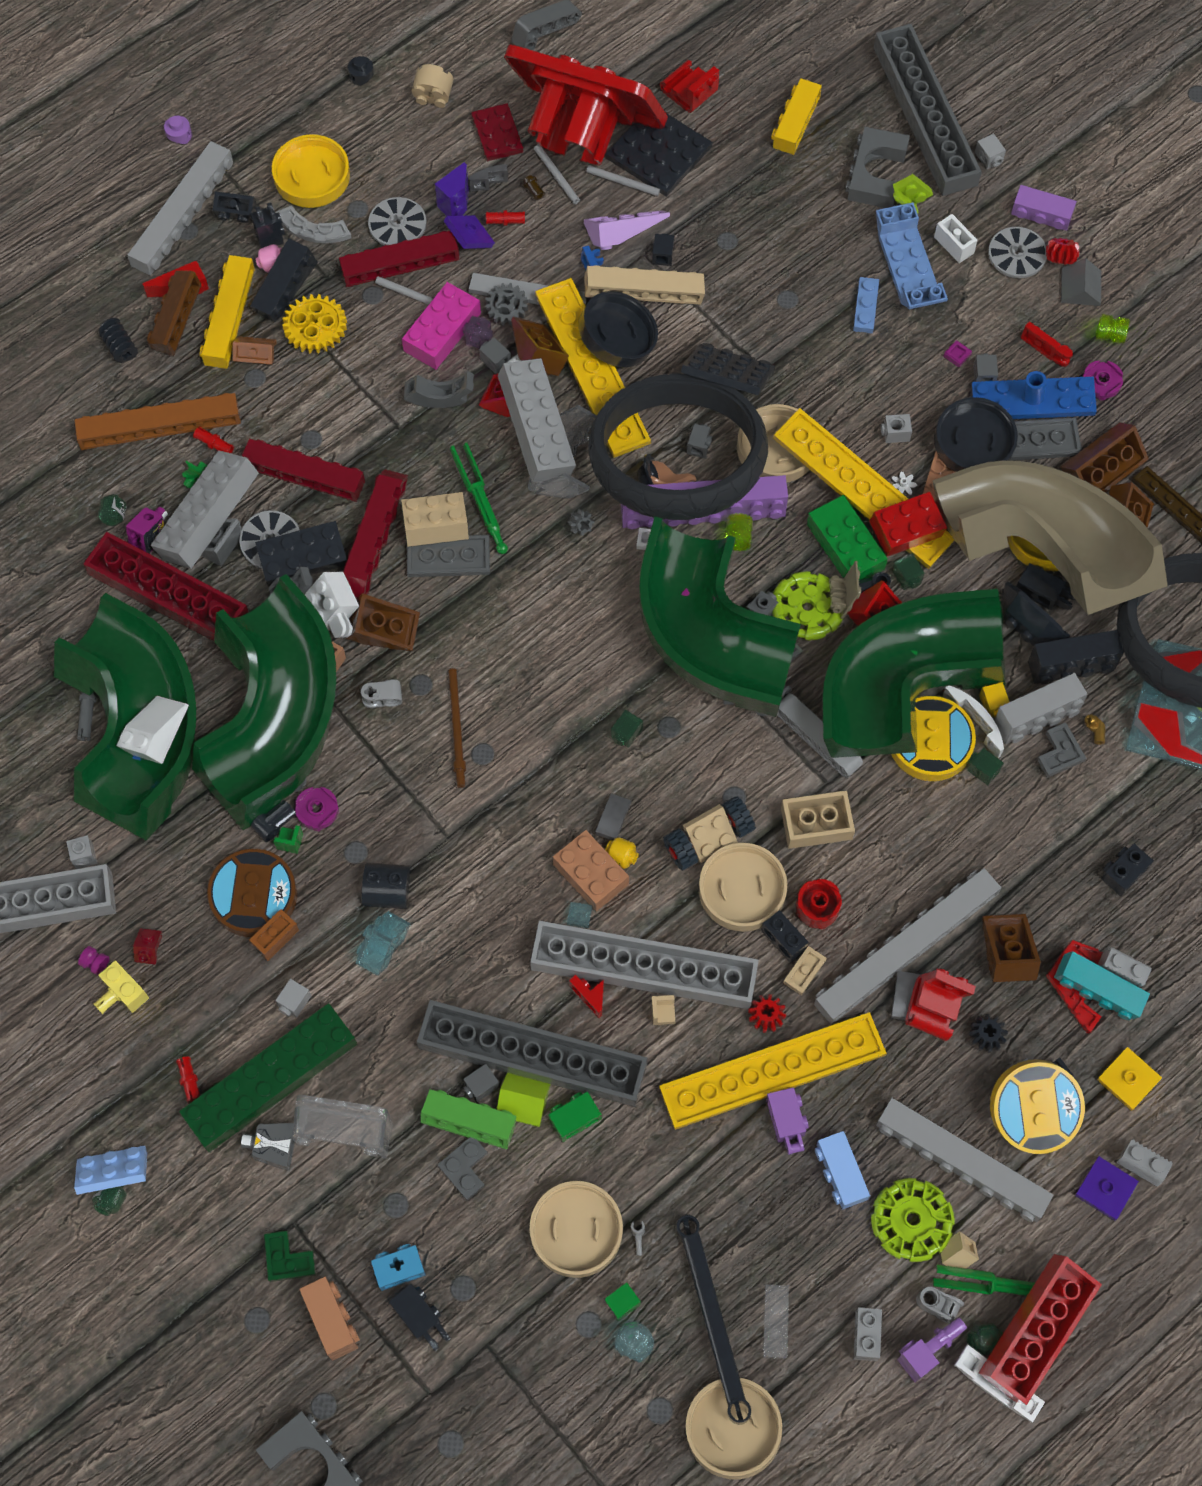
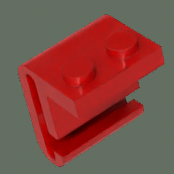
[660,60,719,113]
[905,969,976,1041]

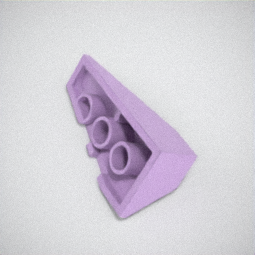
[584,210,670,250]

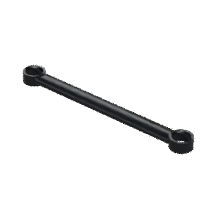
[677,1215,751,1425]

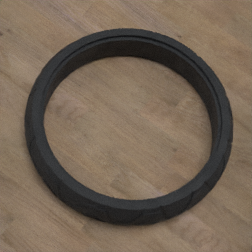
[588,374,768,520]
[1117,553,1202,708]

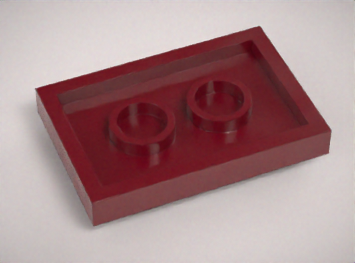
[471,103,524,162]

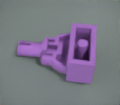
[897,1317,967,1383]

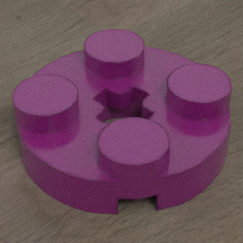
[1083,360,1123,401]
[295,787,339,831]

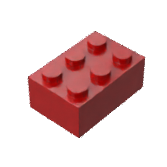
[869,492,947,557]

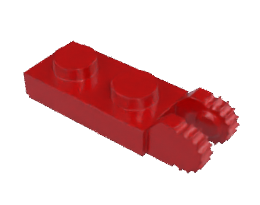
[1021,321,1073,367]

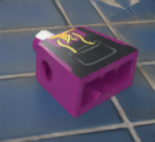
[126,507,168,554]

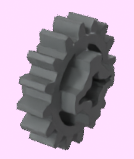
[485,283,528,326]

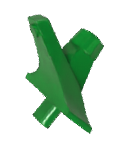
[182,460,207,489]

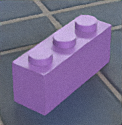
[1011,185,1077,231]

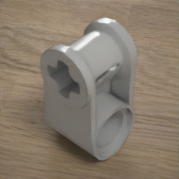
[361,680,403,708]
[916,1287,964,1324]

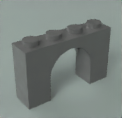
[845,127,910,208]
[256,1411,363,1486]

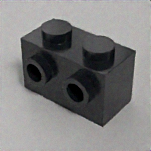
[213,191,256,223]
[1101,843,1154,897]

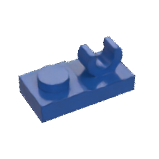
[581,245,604,270]

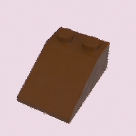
[511,317,569,376]
[346,593,420,651]
[982,914,1041,982]

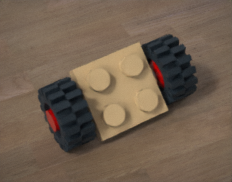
[663,796,756,871]

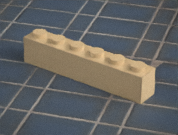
[584,265,705,305]

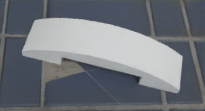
[943,686,1004,759]
[954,1345,1045,1422]

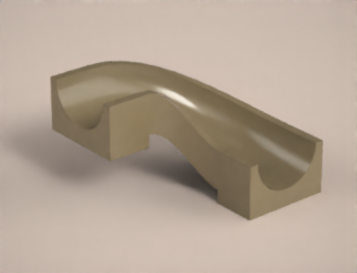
[932,461,1167,615]

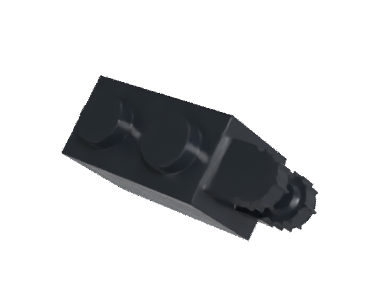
[250,202,285,248]
[1016,563,1076,610]
[389,1284,451,1351]

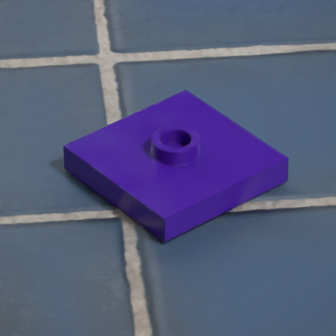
[444,215,495,249]
[1075,1156,1139,1221]

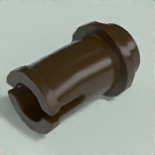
[523,175,545,200]

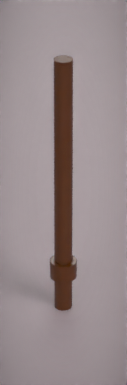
[448,668,466,788]

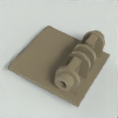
[829,561,861,619]

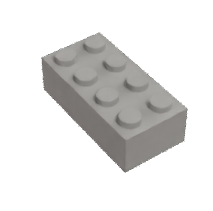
[994,673,1088,745]

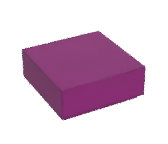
[943,340,972,367]

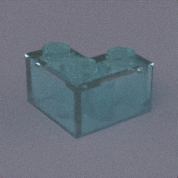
[356,911,411,976]

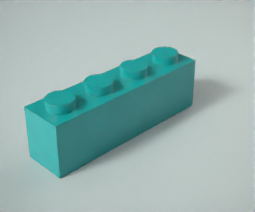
[1054,951,1150,1020]

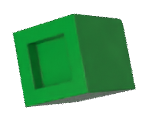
[274,825,303,854]
[605,1282,641,1321]

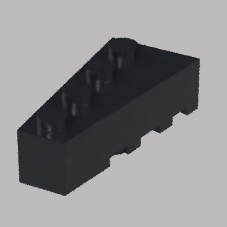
[250,238,318,322]

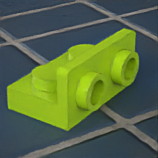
[893,174,933,214]

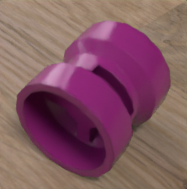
[78,946,110,976]

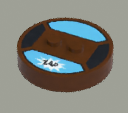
[207,849,298,937]

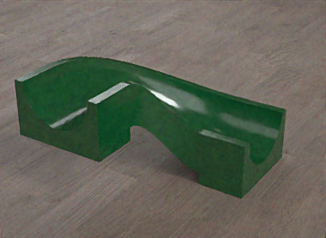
[639,517,801,717]
[192,574,337,831]
[823,589,1006,758]
[54,593,196,841]

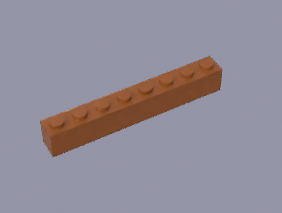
[75,393,241,450]

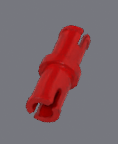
[486,210,525,226]
[193,426,234,454]
[176,1056,200,1104]

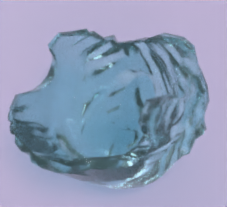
[615,1321,654,1362]

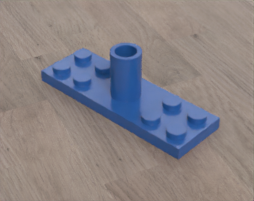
[972,371,1097,419]

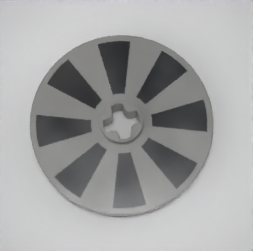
[368,197,427,245]
[988,227,1047,278]
[240,510,300,569]

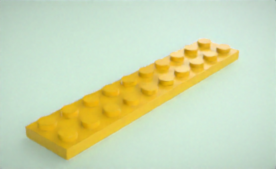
[535,278,651,458]
[773,408,955,570]
[659,1012,887,1130]

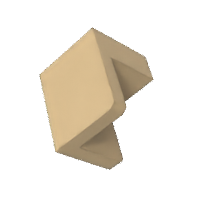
[651,995,675,1025]
[941,1231,979,1269]

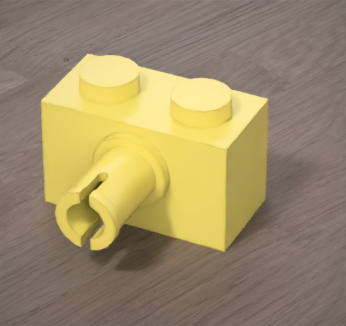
[93,960,149,1014]

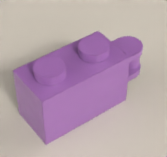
[766,1088,809,1155]

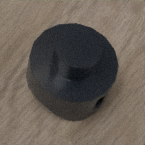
[348,56,374,86]

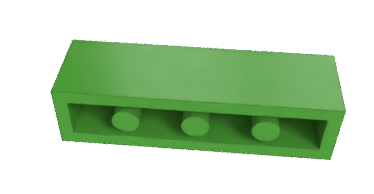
[421,1089,516,1149]

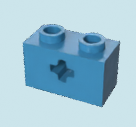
[371,1244,426,1291]

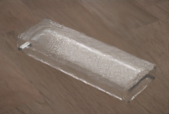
[763,1284,789,1359]

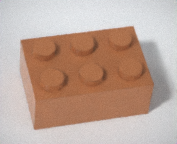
[553,830,629,912]
[300,1276,360,1361]

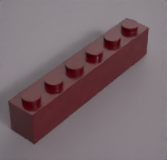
[339,231,460,288]
[242,438,365,502]

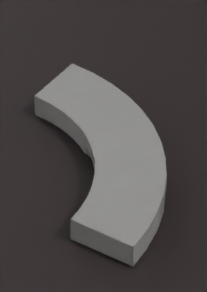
[275,205,351,243]

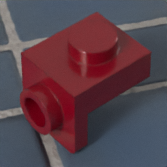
[133,928,162,965]

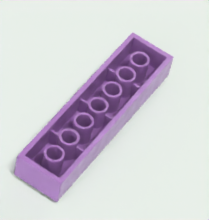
[621,475,788,529]

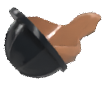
[637,454,697,485]

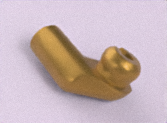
[1084,714,1105,745]

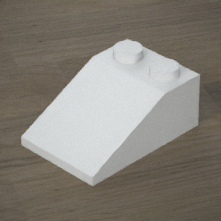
[116,696,189,764]

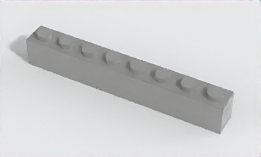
[127,141,233,276]
[876,1098,1054,1223]

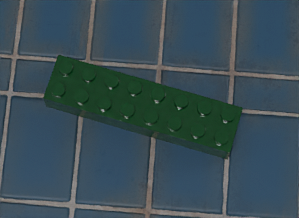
[179,1003,358,1153]

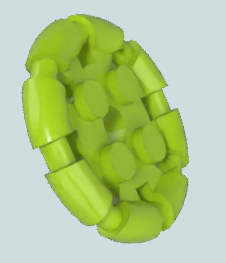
[772,571,843,641]
[871,1178,955,1262]

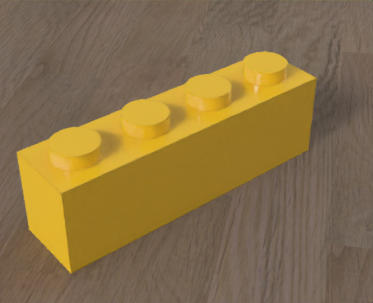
[771,78,822,155]

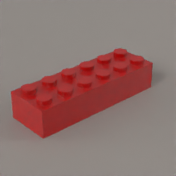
[979,1254,1102,1405]

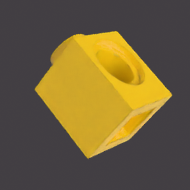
[979,682,1010,718]

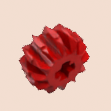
[1046,238,1080,265]
[748,994,786,1033]

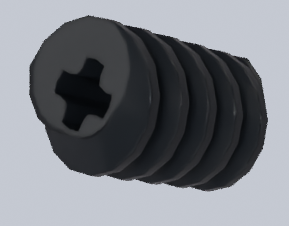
[98,318,138,363]

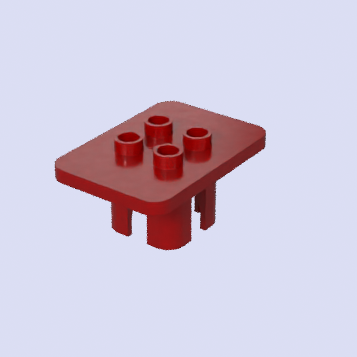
[504,45,668,166]

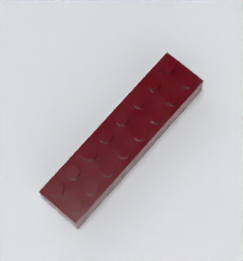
[83,532,249,641]

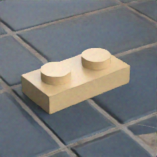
[783,946,827,996]

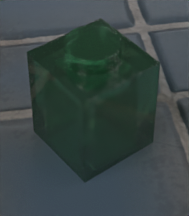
[892,553,925,590]
[611,710,643,748]
[968,748,1004,786]

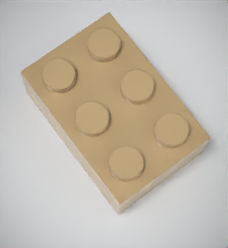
[401,492,469,547]
[781,791,855,849]

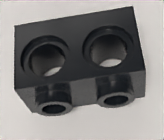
[761,910,809,964]

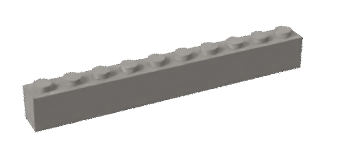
[814,868,1002,1025]

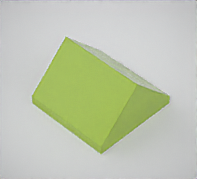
[497,1073,551,1127]

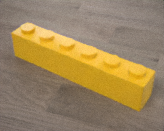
[200,255,255,369]

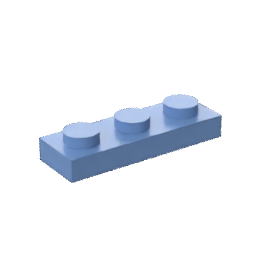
[853,277,879,333]

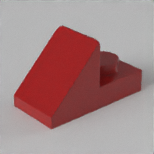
[569,975,604,1018]

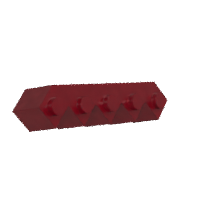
[343,469,408,598]

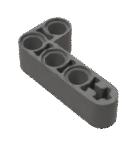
[511,0,582,50]

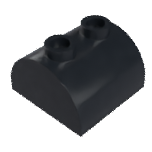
[362,863,411,909]

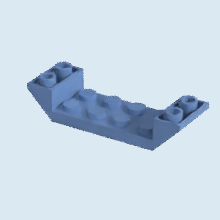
[876,203,948,309]

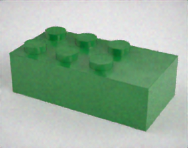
[807,495,888,581]

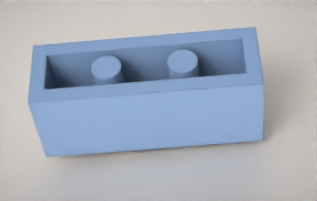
[815,1131,870,1210]

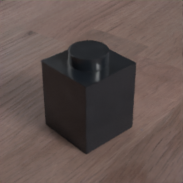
[652,233,674,266]

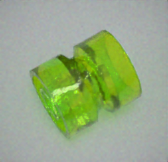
[1096,314,1130,344]
[725,513,753,551]

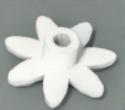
[892,472,917,495]

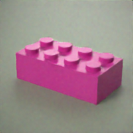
[402,282,481,370]

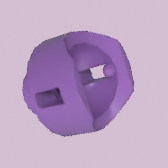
[164,116,192,144]

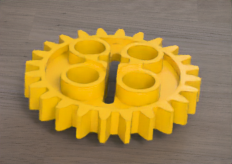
[282,294,347,354]

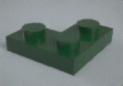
[264,1231,316,1282]

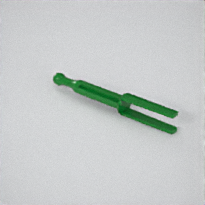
[450,443,508,554]
[933,1265,1035,1296]

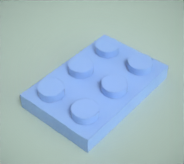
[74,1146,147,1195]

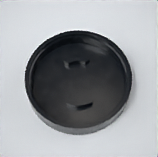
[578,291,658,367]
[934,397,1018,472]

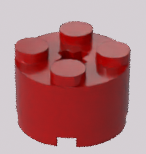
[796,879,842,929]

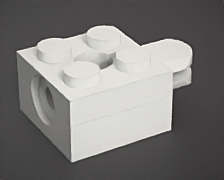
[305,572,359,638]

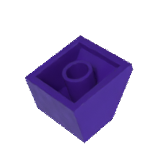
[435,162,469,216]

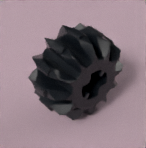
[969,1014,1008,1053]

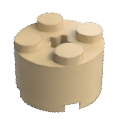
[412,64,454,108]

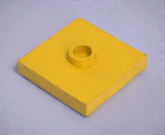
[1097,1047,1162,1111]

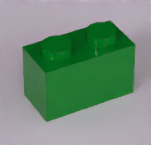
[548,1091,602,1142]

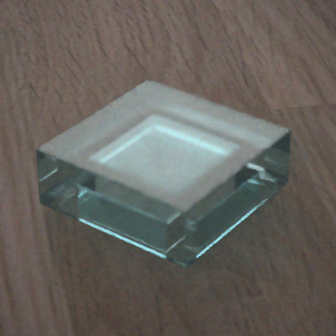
[567,902,592,928]

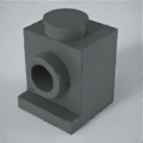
[687,424,712,459]
[747,591,778,616]

